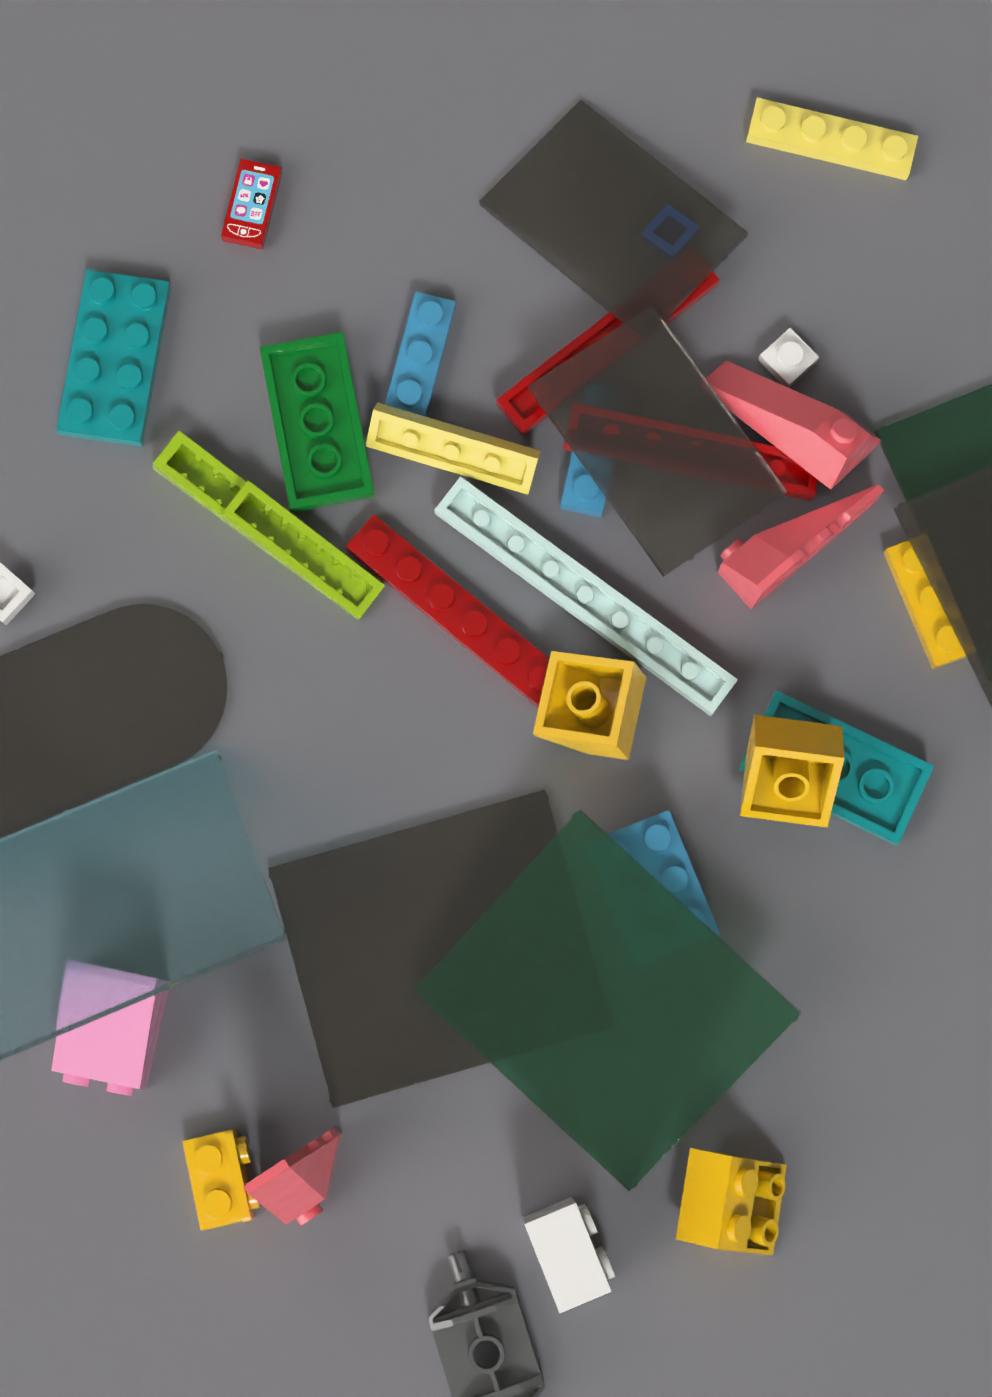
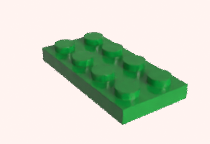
[259,331,375,513]

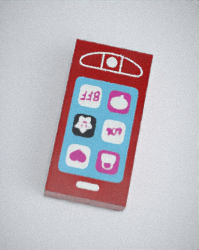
[221,158,282,250]

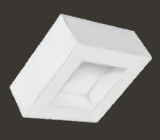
[758,328,819,388]
[0,562,35,625]

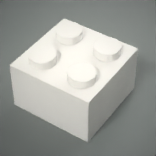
[522,1197,615,1313]

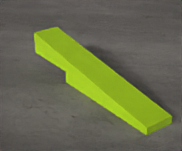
[153,431,385,620]

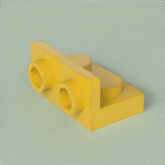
[182,1128,261,1231]

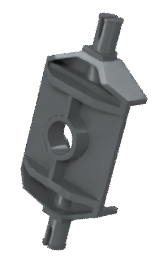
[428,1250,545,1397]

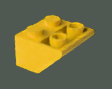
[675,1148,787,1255]

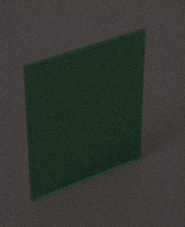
[413,809,801,1191]

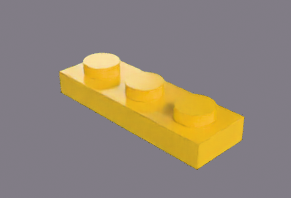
[883,534,976,670]

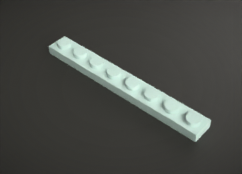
[435,476,738,716]

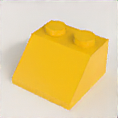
[533,651,646,760]
[740,715,845,828]

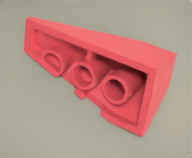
[699,361,881,490]
[717,484,885,610]
[243,1126,342,1226]

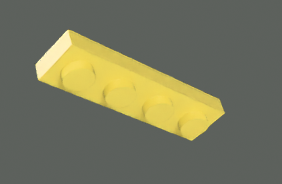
[746,97,918,180]
[366,402,541,495]

